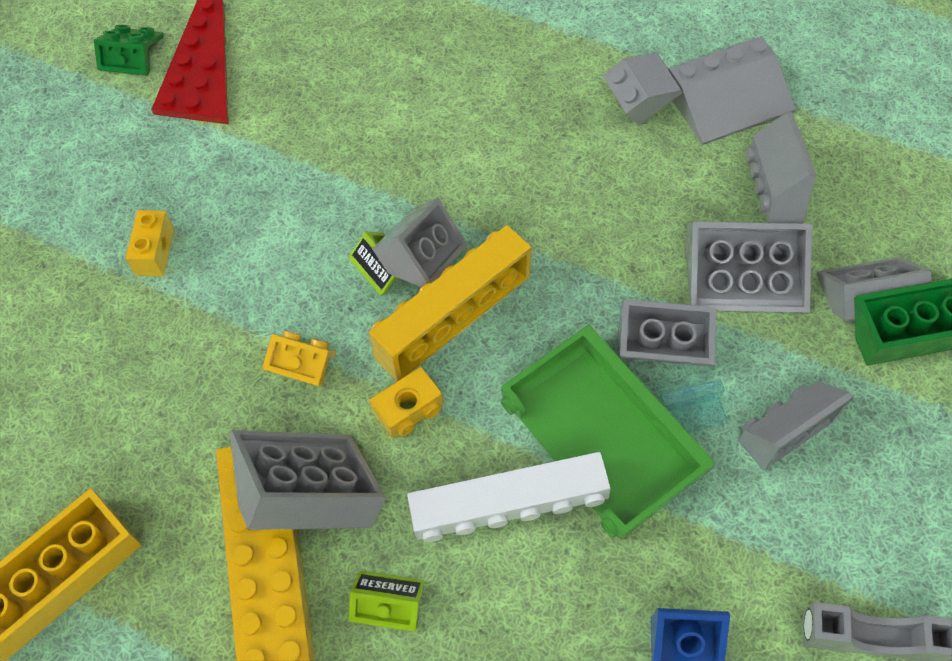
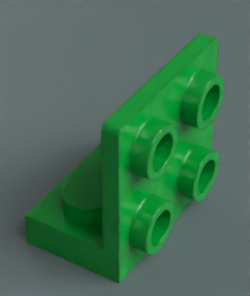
[93,24,164,76]

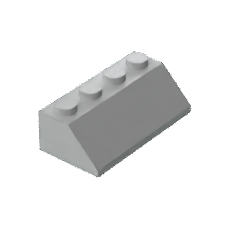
[746,112,816,224]

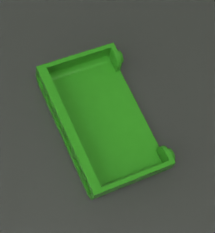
[500,324,715,539]

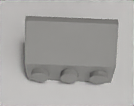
[372,197,468,288]
[817,257,931,322]
[618,299,716,367]
[739,381,854,471]

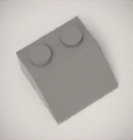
[603,53,683,125]

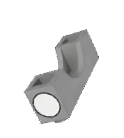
[803,602,952,661]

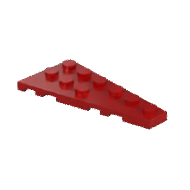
[151,0,229,125]

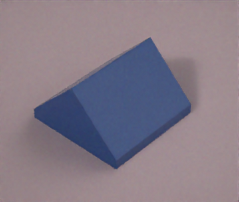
[651,608,730,661]

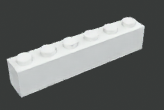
[407,452,611,542]

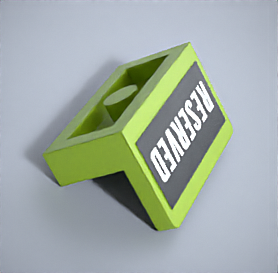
[349,232,400,295]
[348,571,425,632]

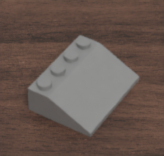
[668,36,796,145]
[686,222,812,313]
[230,430,386,530]

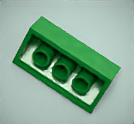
[854,279,952,366]

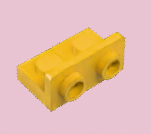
[262,330,336,386]

